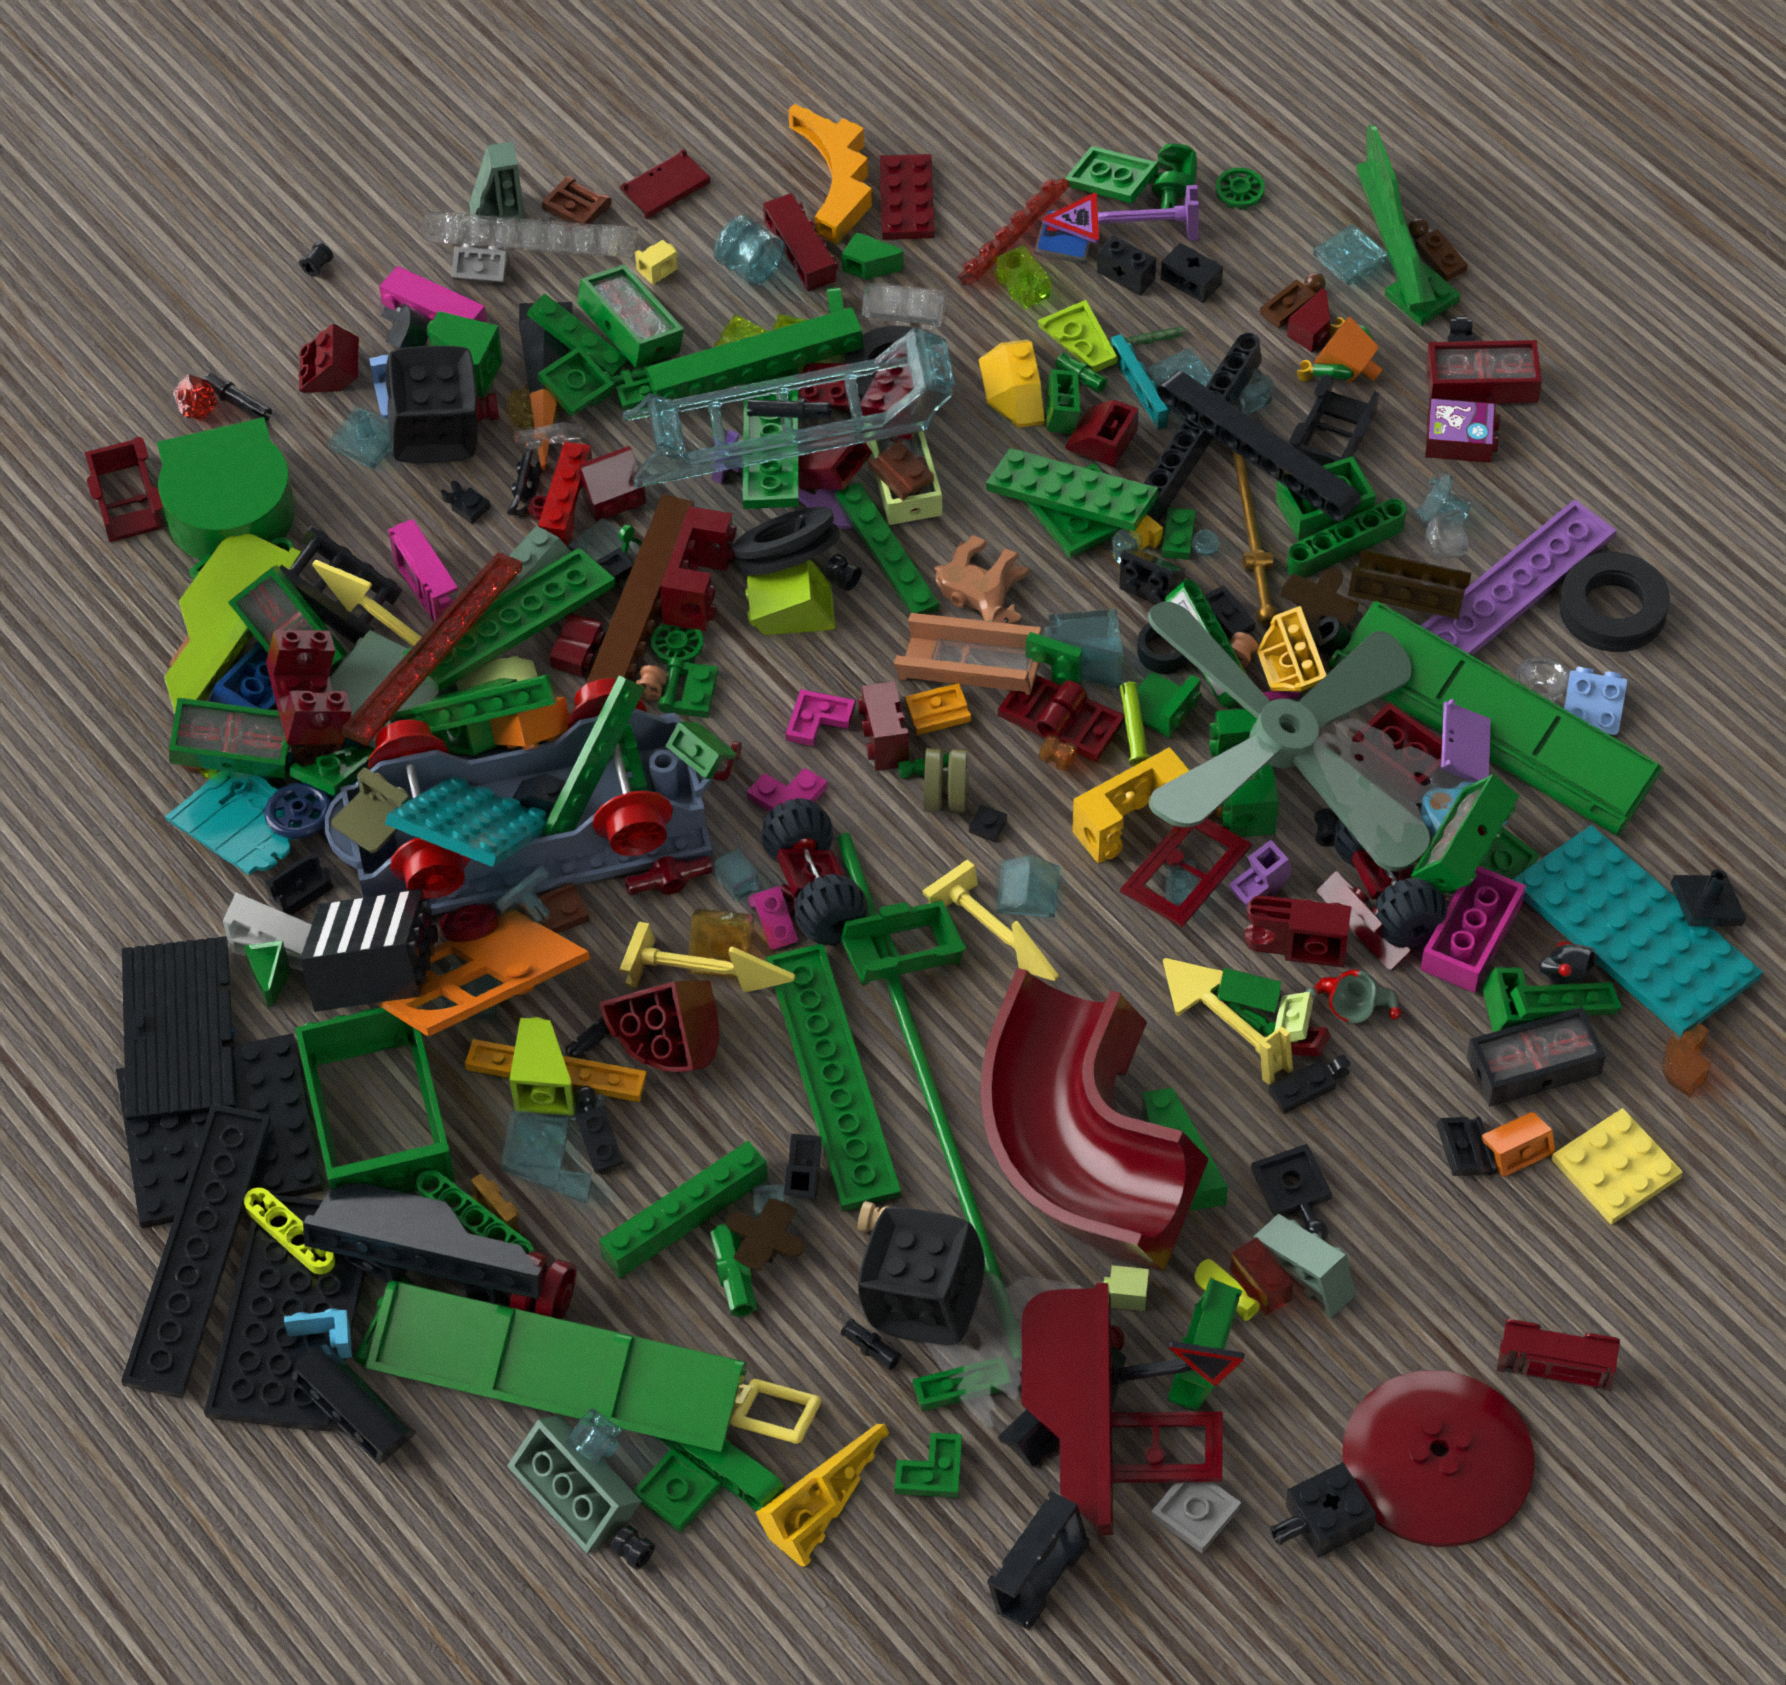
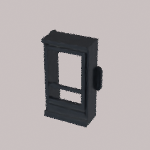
[1290,374,1379,466]
[987,1491,1090,1630]

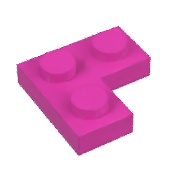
[786,689,855,746]
[747,767,828,812]

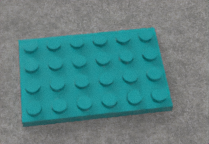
[385,776,549,867]

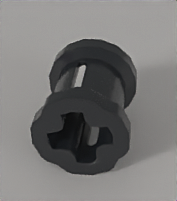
[299,242,334,277]
[1314,808,1339,847]

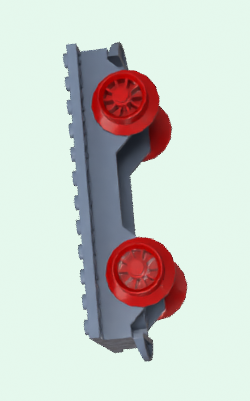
[325,678,713,916]

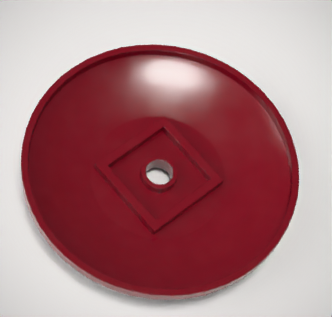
[1342,1370,1535,1547]

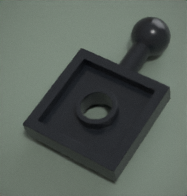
[1251,1144,1332,1241]

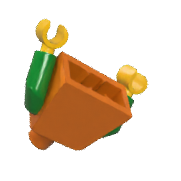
[1297,317,1383,383]

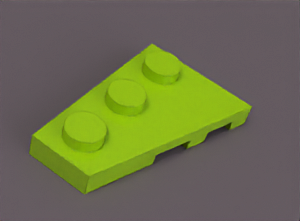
[1037,300,1118,372]

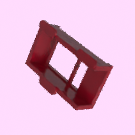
[84,437,163,542]
[1496,1319,1620,1391]

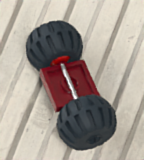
[761,798,868,946]
[1334,819,1447,949]

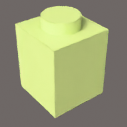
[1104,1265,1149,1311]

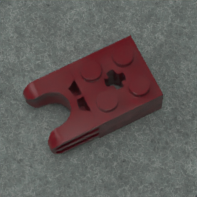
[1244,895,1351,968]

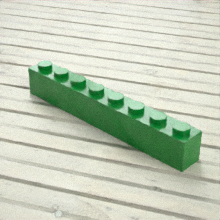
[647,307,864,408]

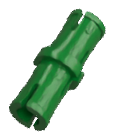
[1055,352,1107,394]

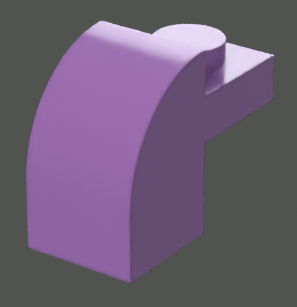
[1229,840,1292,908]

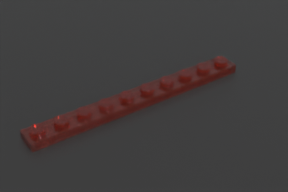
[341,552,522,746]

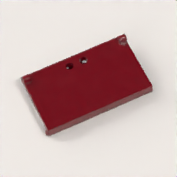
[620,149,710,219]

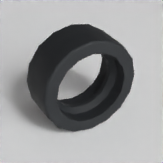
[1137,623,1189,674]

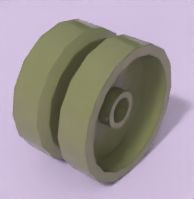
[924,748,969,813]

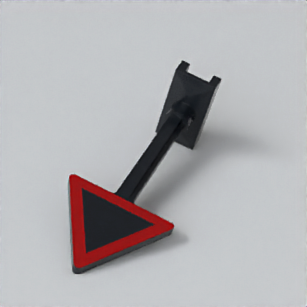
[1112,1341,1245,1406]

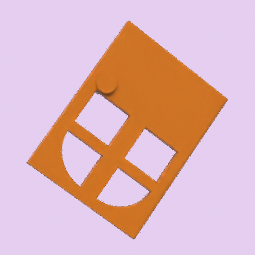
[375,910,590,1037]

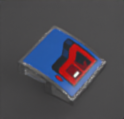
[1034,208,1093,264]

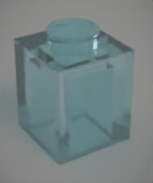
[714,848,759,902]

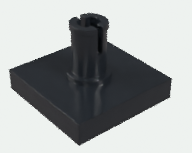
[1670,869,1746,926]

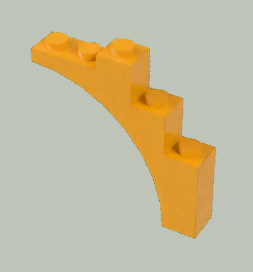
[788,104,872,245]

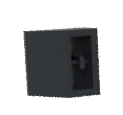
[1119,548,1185,605]

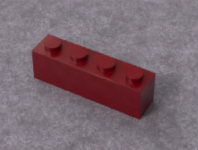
[763,193,838,292]

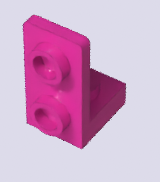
[747,886,798,950]

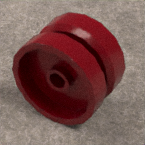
[510,1251,577,1319]

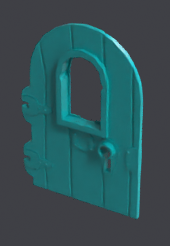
[165,734,363,876]

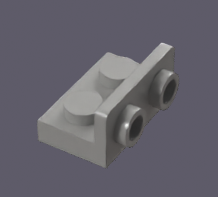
[451,244,510,284]

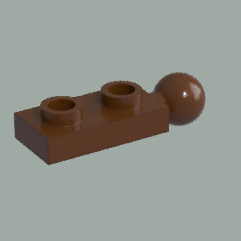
[1408,218,1468,281]
[1260,272,1326,329]

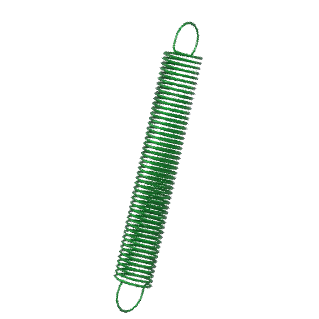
[1124,326,1189,347]

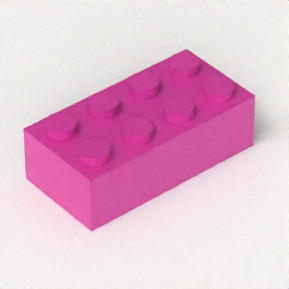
[1421,866,1526,993]

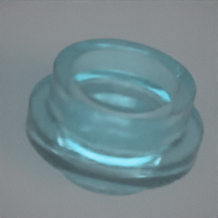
[1192,529,1219,556]

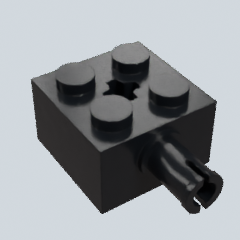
[1270,1462,1376,1558]

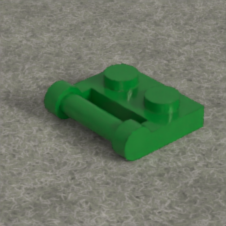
[658,658,718,718]

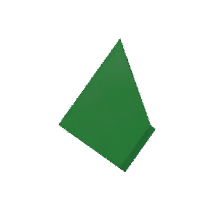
[243,940,291,1008]

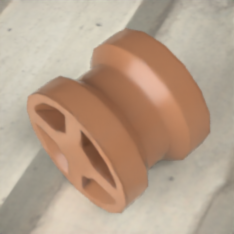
[1231,632,1258,668]
[636,665,667,700]

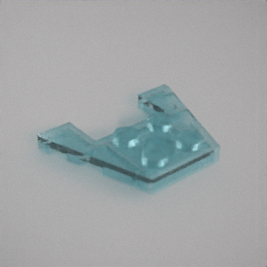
[501,1094,605,1203]

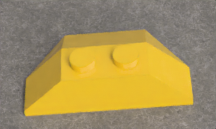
[979,340,1045,428]
[1257,606,1326,693]

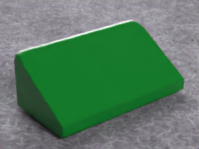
[1217,967,1282,1013]

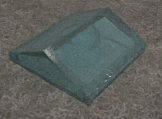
[996,855,1060,918]

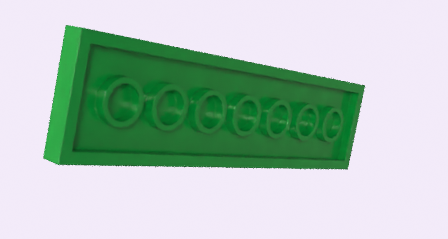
[743,367,799,509]
[403,548,615,692]

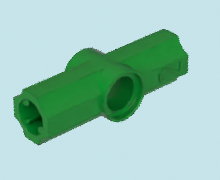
[710,1224,757,1318]

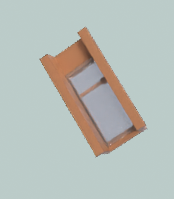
[894,613,1042,695]

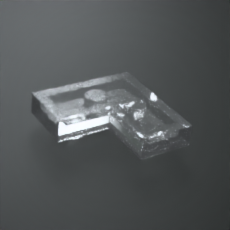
[513,423,587,449]

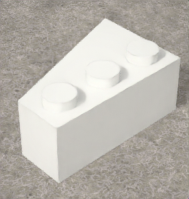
[223,892,312,971]

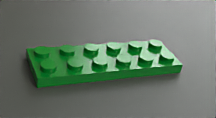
[986,448,1159,531]

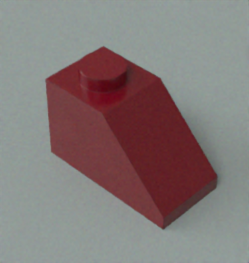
[1287,288,1330,352]

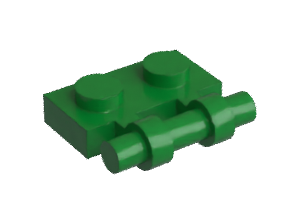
[611,363,657,413]

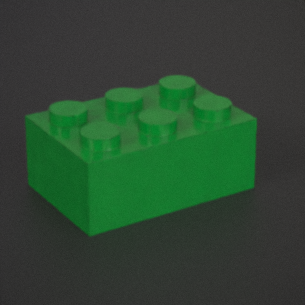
[1275,456,1376,541]

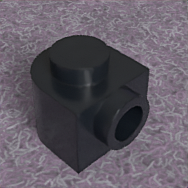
[1312,616,1351,656]

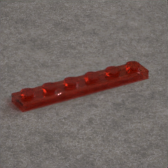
[957,177,1071,285]

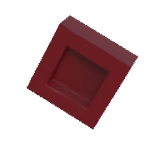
[1291,1027,1330,1056]

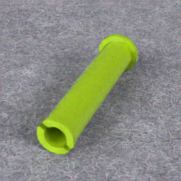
[1119,682,1151,766]

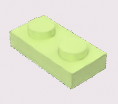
[1274,992,1313,1042]

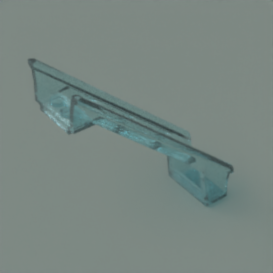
[623,327,955,488]

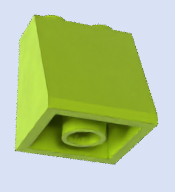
[745,559,836,635]
[509,1017,576,1116]

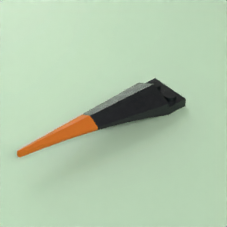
[519,302,573,471]

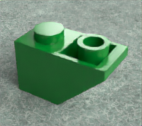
[842,232,904,280]

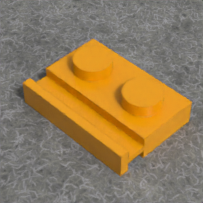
[905,683,971,735]

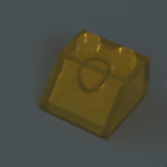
[687,909,755,978]

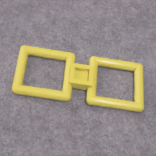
[730,1379,822,1444]

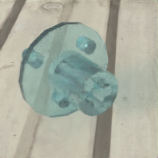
[1415,473,1471,525]

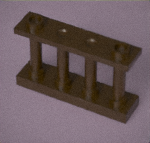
[1348,550,1472,619]

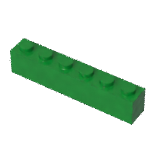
[599,1140,768,1279]

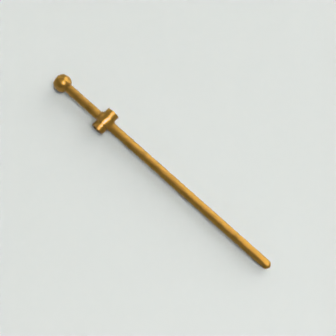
[1232,404,1279,626]

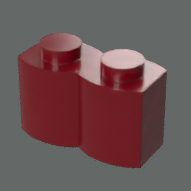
[550,613,606,677]

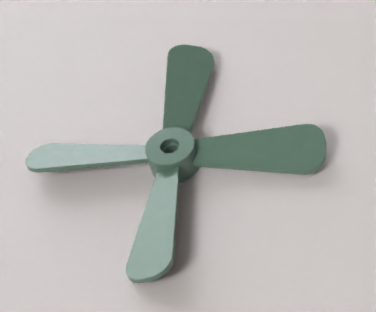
[1148,601,1430,871]

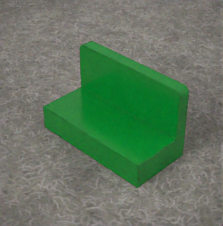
[665,722,737,779]

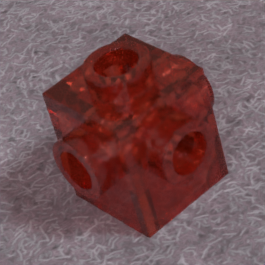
[172,374,218,421]

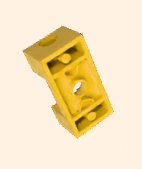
[1072,747,1189,864]

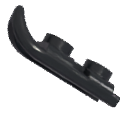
[507,449,541,515]

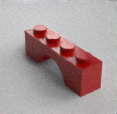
[538,442,592,548]

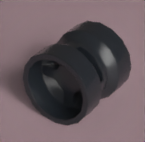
[823,553,862,591]
[610,1525,655,1570]

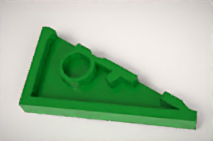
[290,746,375,796]

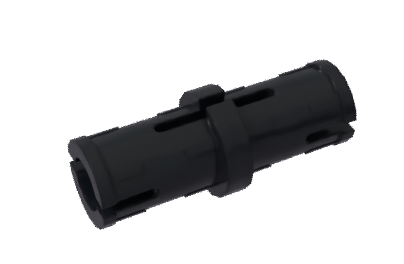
[840,1319,901,1370]

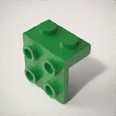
[1123,672,1202,738]

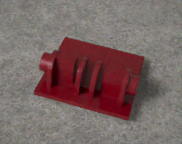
[798,363,857,411]

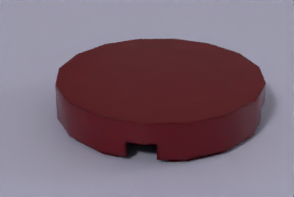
[439,904,499,942]

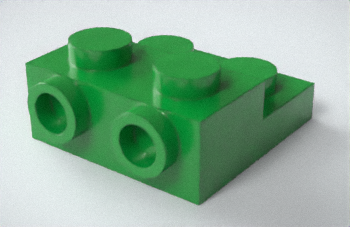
[537,346,614,417]

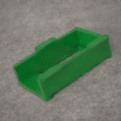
[840,900,966,986]
[1167,1278,1242,1412]

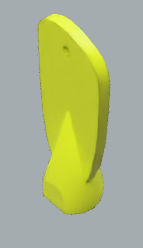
[1194,1259,1260,1321]

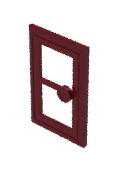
[1120,818,1252,927]
[1112,1411,1223,1483]

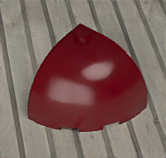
[599,980,719,1072]

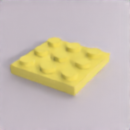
[1552,1108,1683,1225]

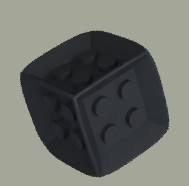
[386,346,478,463]
[858,1207,985,1345]

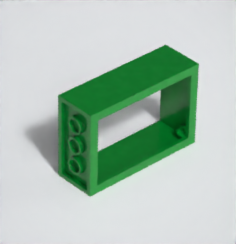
[295,1008,455,1193]

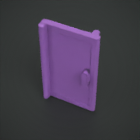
[1441,699,1491,783]

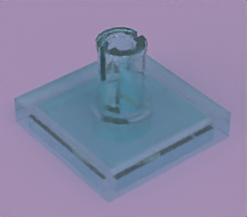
[327,406,391,469]
[494,866,551,923]

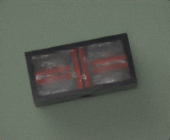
[1467,1007,1606,1107]

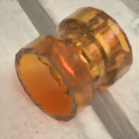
[1039,734,1078,771]

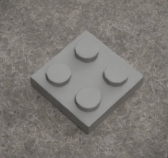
[1151,1482,1241,1554]

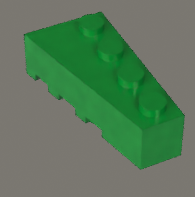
[1141,1087,1228,1211]

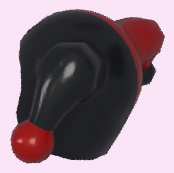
[1538,941,1595,985]

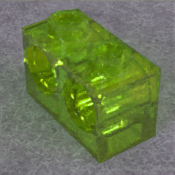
[995,245,1051,309]

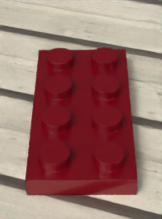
[880,154,934,240]

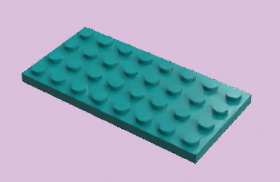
[1512,825,1763,1037]

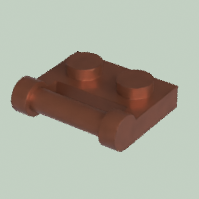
[542,176,612,230]

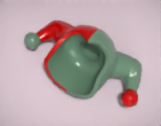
[1306,969,1402,1023]

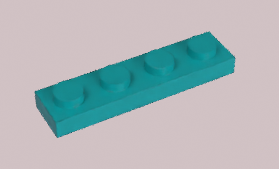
[1111,334,1170,430]

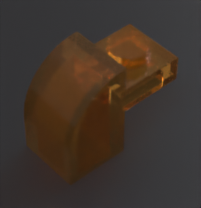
[1662,1023,1711,1098]

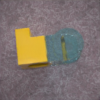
[1112,514,1163,563]

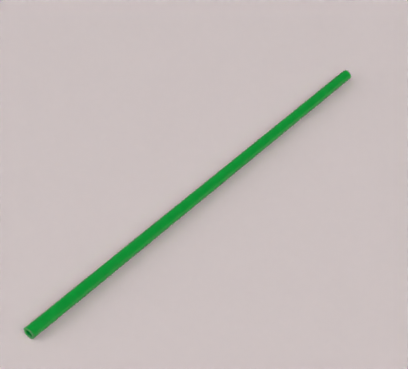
[837,833,1022,1363]

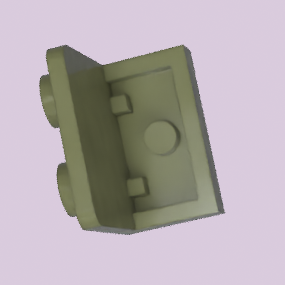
[332,767,410,853]

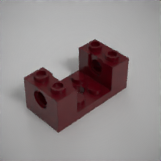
[660,506,737,631]
[266,630,352,744]

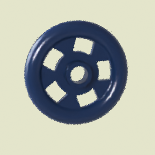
[264,783,332,839]

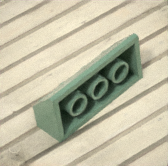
[507,1415,642,1553]

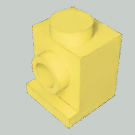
[635,240,678,285]

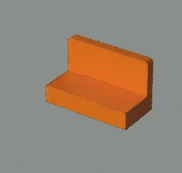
[1482,1112,1555,1177]

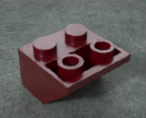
[298,323,359,393]
[1065,399,1139,467]

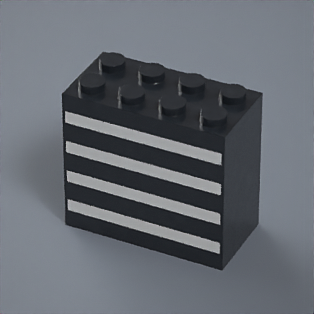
[300,888,438,1012]

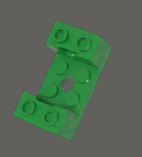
[1209,708,1279,837]

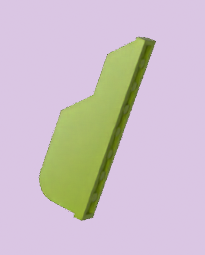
[164,534,302,713]

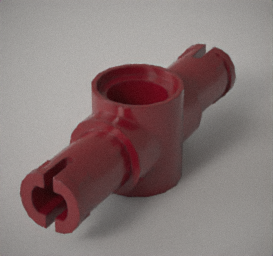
[624,855,713,896]

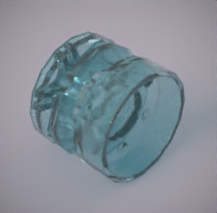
[714,215,784,285]

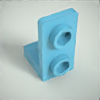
[284,1309,352,1359]

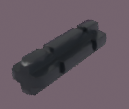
[565,1016,610,1059]

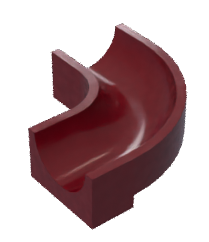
[980,968,1209,1271]

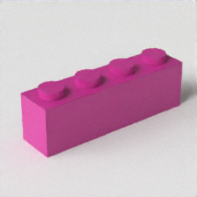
[379,266,487,323]

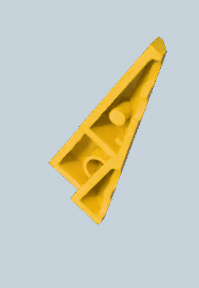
[755,1424,889,1566]

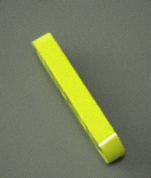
[244,1187,335,1275]

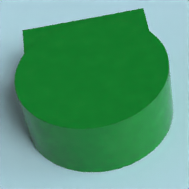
[157,417,295,560]

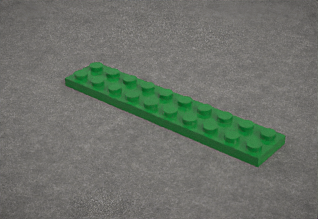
[766,944,901,1212]

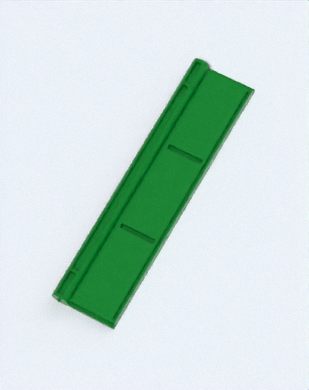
[1328,601,1664,837]
[365,1280,747,1453]

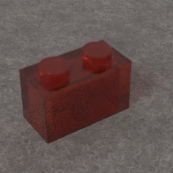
[1230,1237,1294,1316]

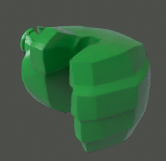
[1149,143,1197,209]

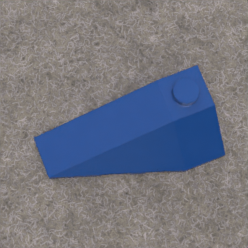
[209,642,276,710]

